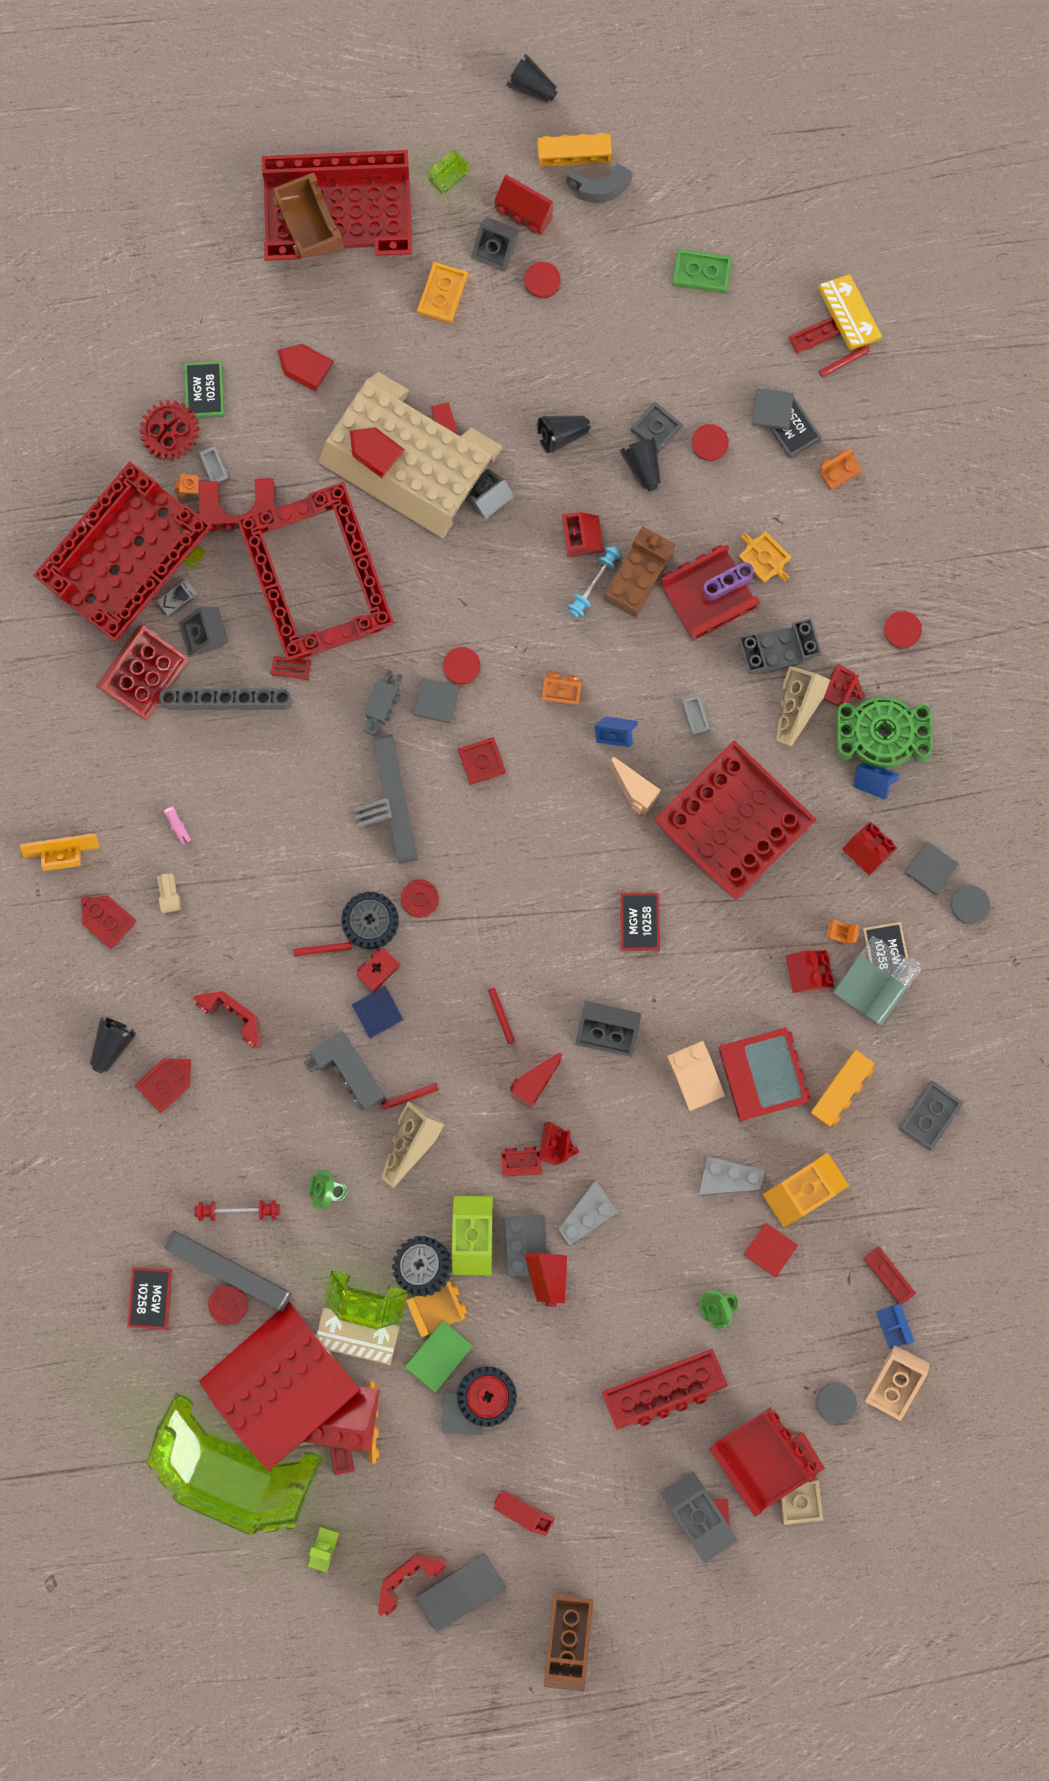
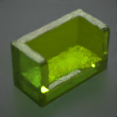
[427,149,469,195]

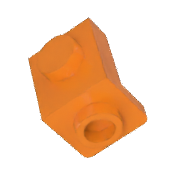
[174,474,199,499]
[826,920,859,944]

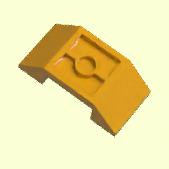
[762,1152,849,1228]

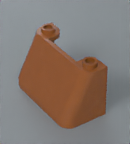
[272,172,344,258]

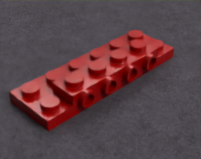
[602,1348,728,1430]

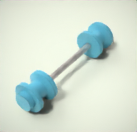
[567,546,622,618]

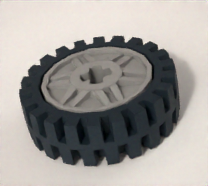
[392,1236,452,1297]

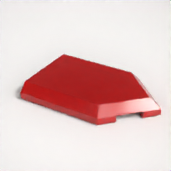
[277,344,334,392]
[350,427,405,479]
[81,896,137,949]
[135,1059,191,1113]

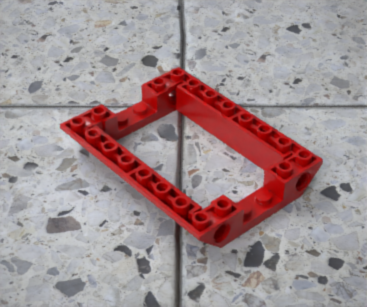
[237,482,394,661]

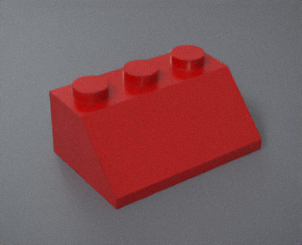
[494,174,553,235]

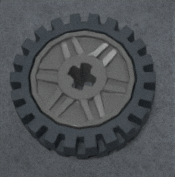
[341,891,399,950]

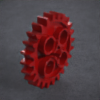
[139,400,200,461]

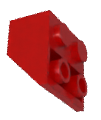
[562,512,604,557]
[842,821,897,876]
[786,950,834,993]

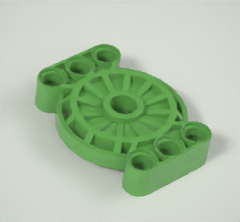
[836,697,932,768]

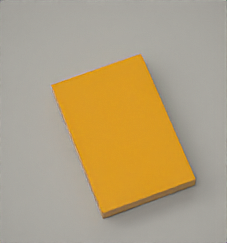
[417,262,469,324]

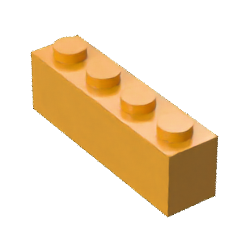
[538,133,612,167]
[809,1050,875,1128]

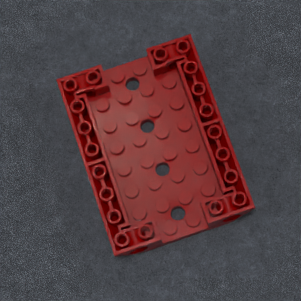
[33,461,213,642]

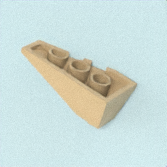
[776,666,830,746]
[381,1102,444,1188]

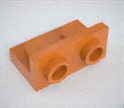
[819,448,863,491]
[541,672,583,705]

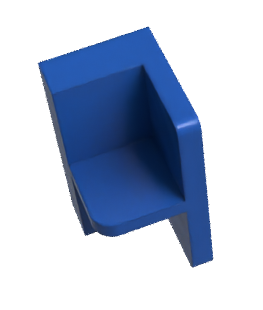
[595,717,638,747]
[853,763,899,800]
[876,1304,914,1349]

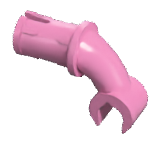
[164,805,191,845]

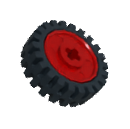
[457,1366,517,1427]

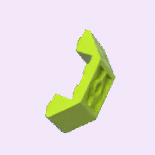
[452,1196,493,1276]

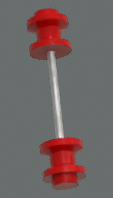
[194,1200,280,1221]

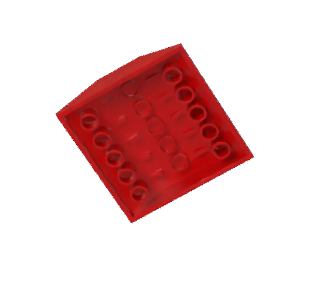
[654,740,817,900]
[199,1301,361,1471]

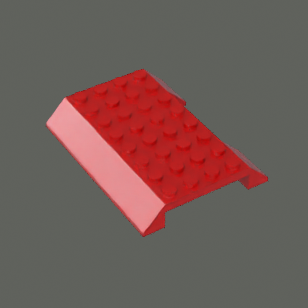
[261,150,412,261]

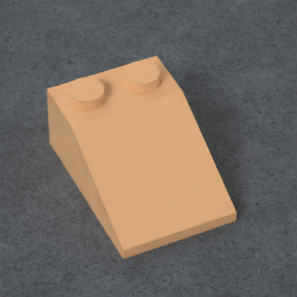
[610,757,660,815]
[666,1041,725,1112]
[865,1345,930,1421]

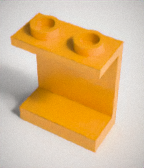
[406,1281,468,1337]

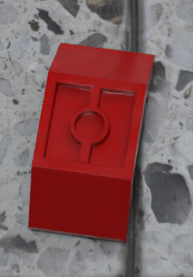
[193,991,262,1048]
[378,1553,447,1616]

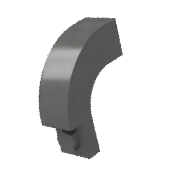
[566,164,632,203]

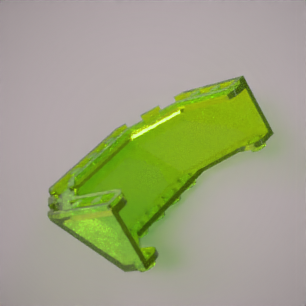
[147,1393,324,1535]

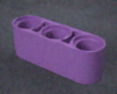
[703,562,754,601]

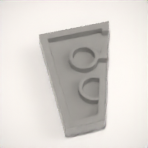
[698,1157,765,1195]
[558,1180,618,1246]

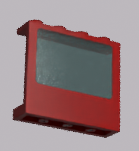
[718,1027,810,1122]

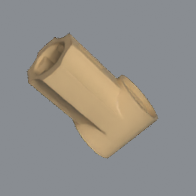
[157,874,182,914]

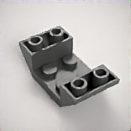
[738,618,822,674]
[660,1471,738,1563]

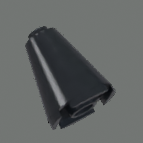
[506,54,558,103]
[537,415,591,453]
[620,437,661,492]
[90,1017,136,1073]

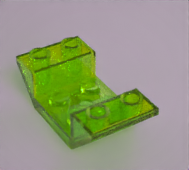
[325,1270,408,1330]

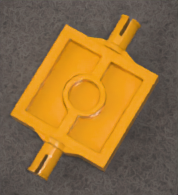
[738,531,791,584]

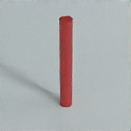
[819,345,870,377]
[294,942,352,956]
[488,987,515,1044]
[381,1083,439,1110]

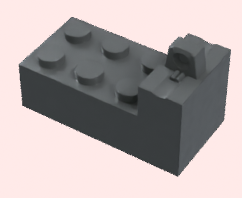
[304,1031,386,1112]

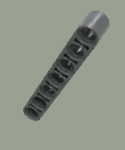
[159,689,292,710]
[374,734,417,864]
[164,1230,292,1311]

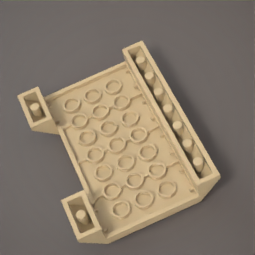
[318,372,503,539]

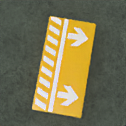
[817,274,882,350]

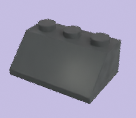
[575,1001,642,1057]
[505,1215,547,1277]

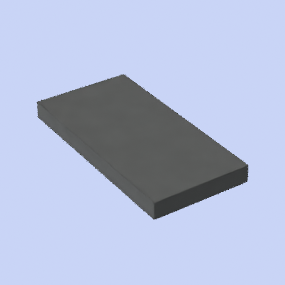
[416,1553,506,1632]

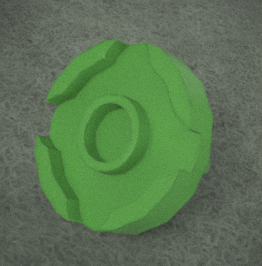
[309,1170,347,1209]
[699,1290,738,1330]

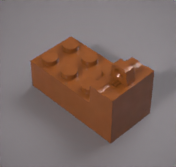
[604,526,675,618]
[544,1595,593,1692]

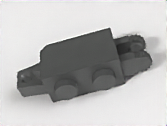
[364,670,403,736]

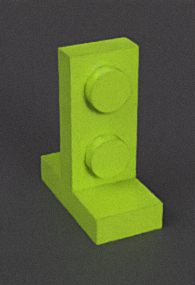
[308,1526,340,1573]

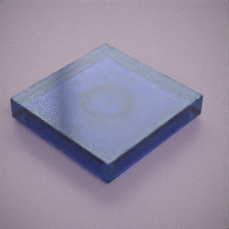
[351,986,404,1039]

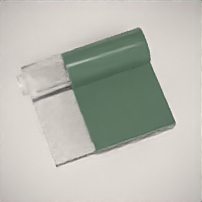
[833,935,921,1026]

